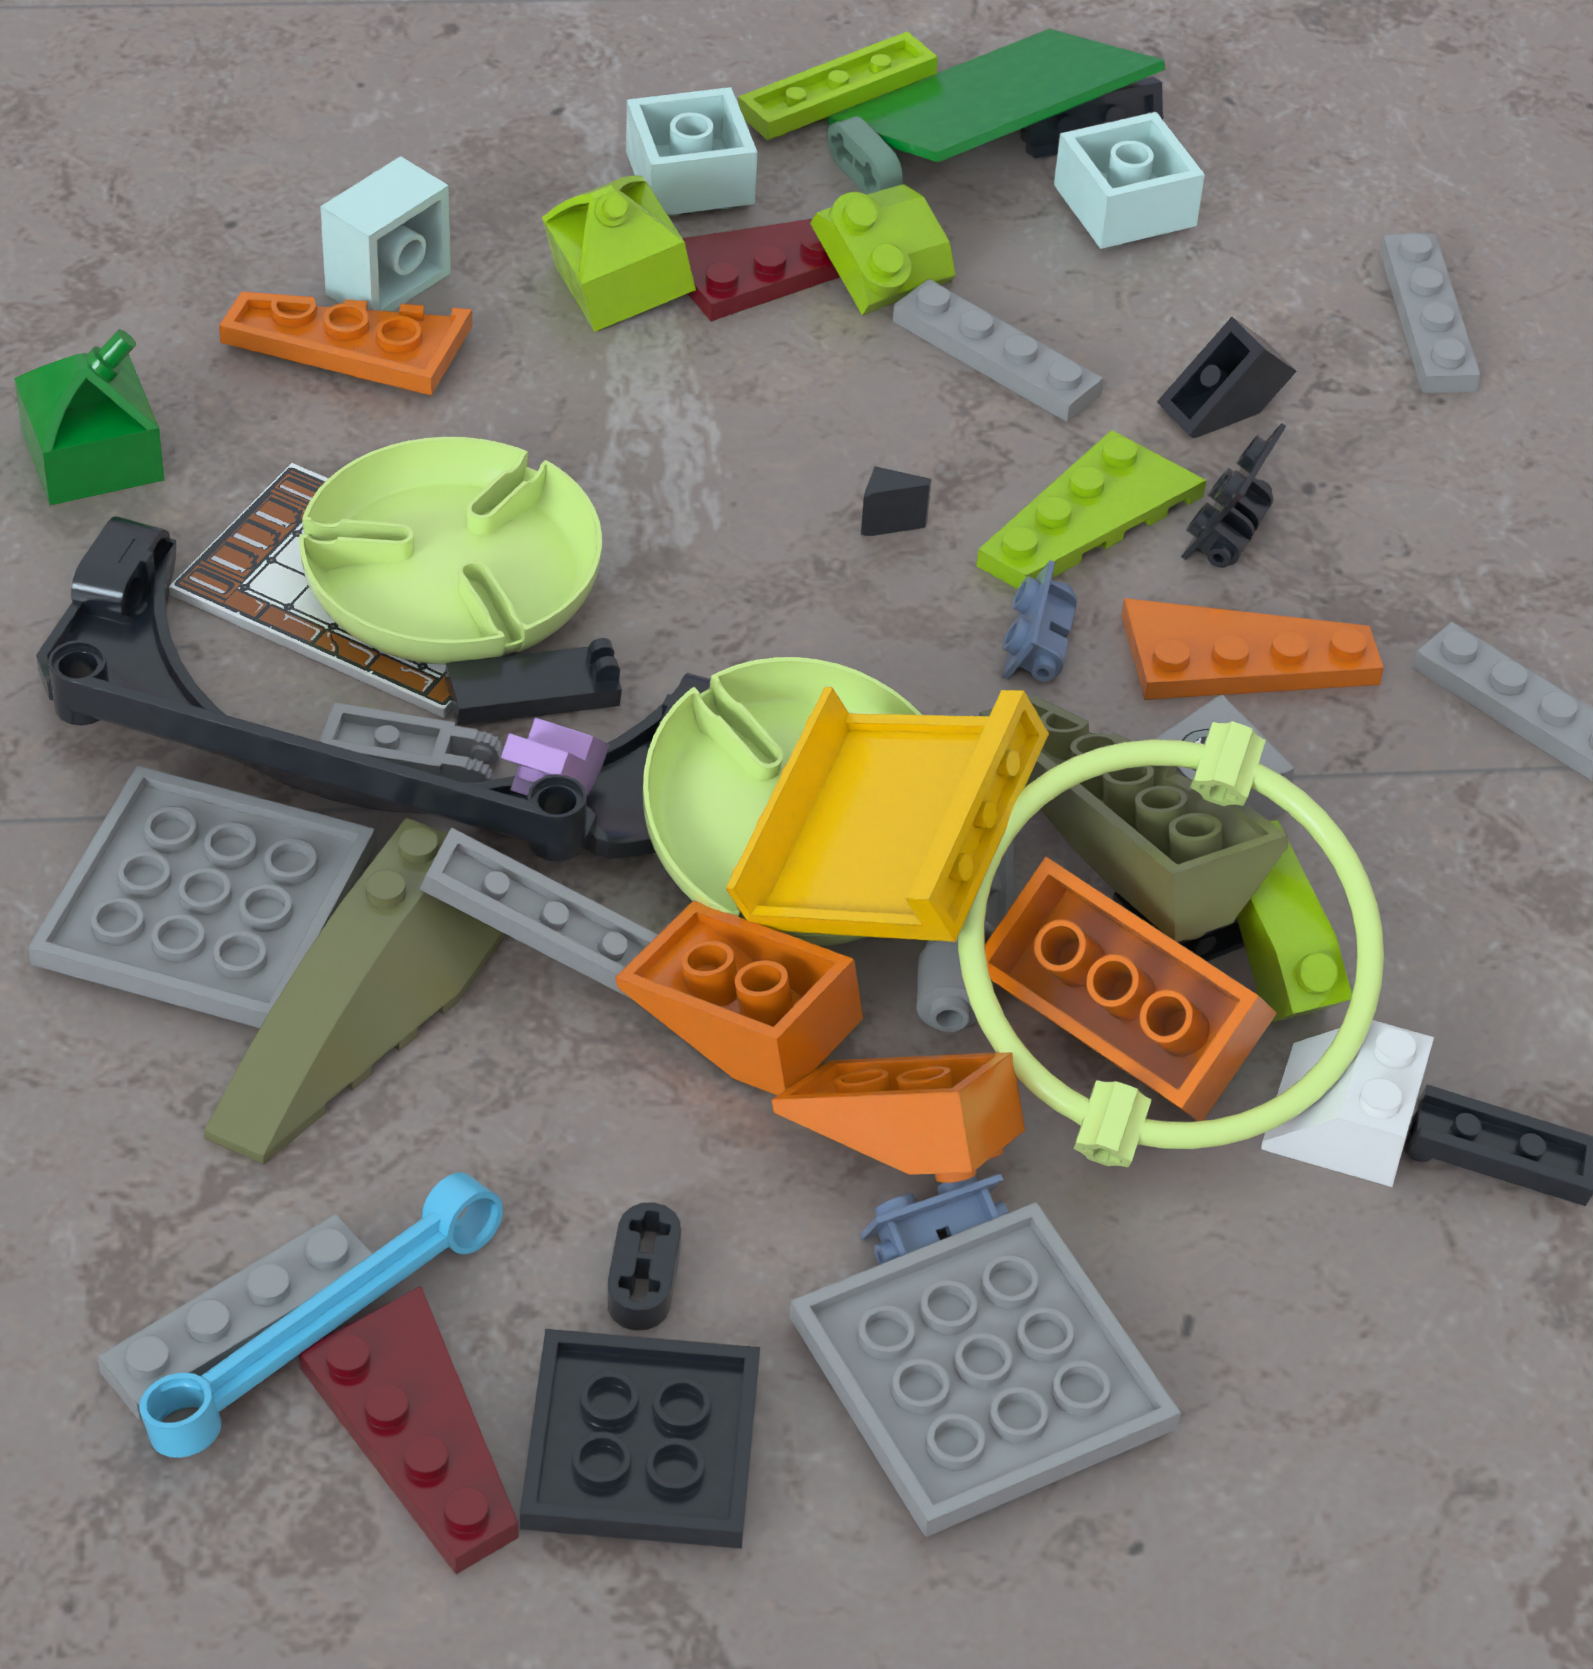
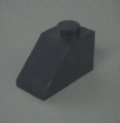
[1157,317,1297,439]

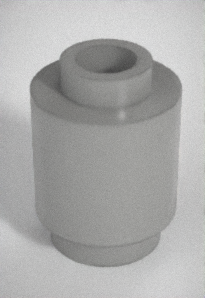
[916,937,978,1032]

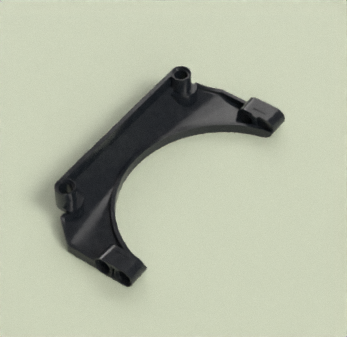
[36,516,710,862]

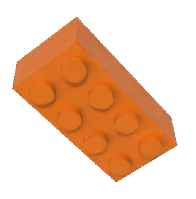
[985,856,1277,1121]

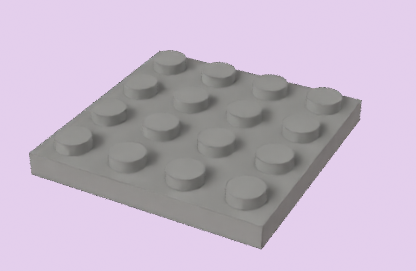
[28,765,376,1028]
[789,1202,1181,1538]

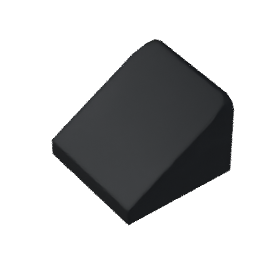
[861,466,932,536]

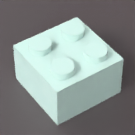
[626,87,758,216]
[1054,112,1205,249]
[320,156,451,312]

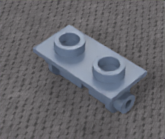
[1002,560,1077,682]
[860,1174,1009,1265]

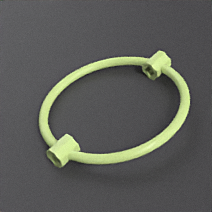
[958,721,1384,1168]

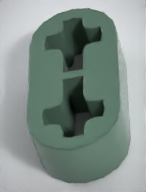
[827,116,903,195]

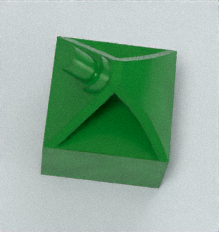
[14,329,165,506]

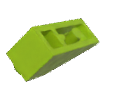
[1237,820,1352,1023]

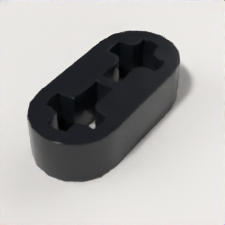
[607,1202,681,1331]

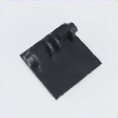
[1181,423,1286,568]

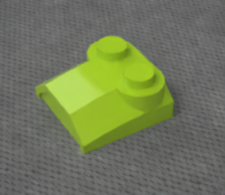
[810,184,956,315]

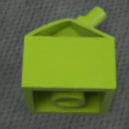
[542,176,696,332]

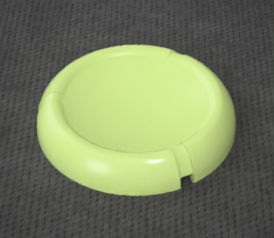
[299,437,602,665]
[642,657,922,947]

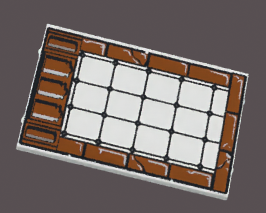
[169,463,453,718]

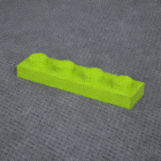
[738,31,938,140]

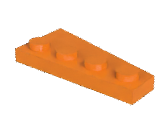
[219,291,473,396]
[1121,598,1384,700]

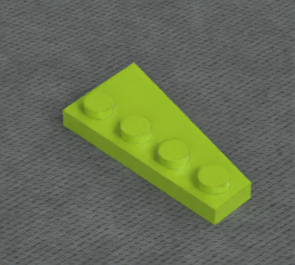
[976,430,1207,589]

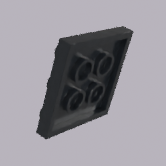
[520,1329,760,1549]

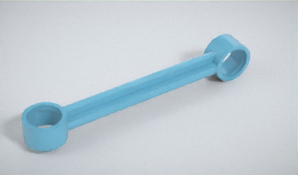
[139,1172,503,1458]

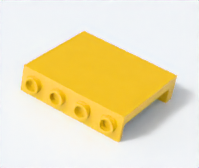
[725,687,1049,942]

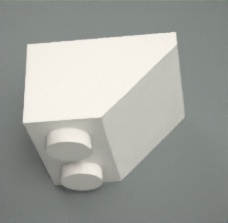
[1261,1020,1434,1187]

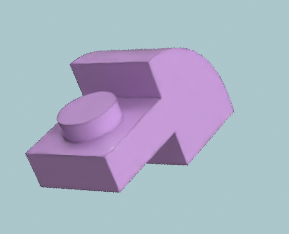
[501,718,610,796]

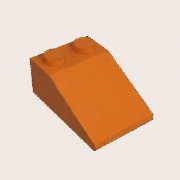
[615,900,863,1095]
[772,1052,1025,1183]

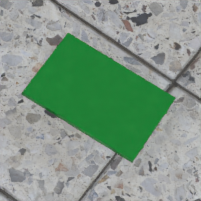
[827,29,1165,162]

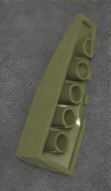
[979,695,1288,942]
[204,817,507,1164]

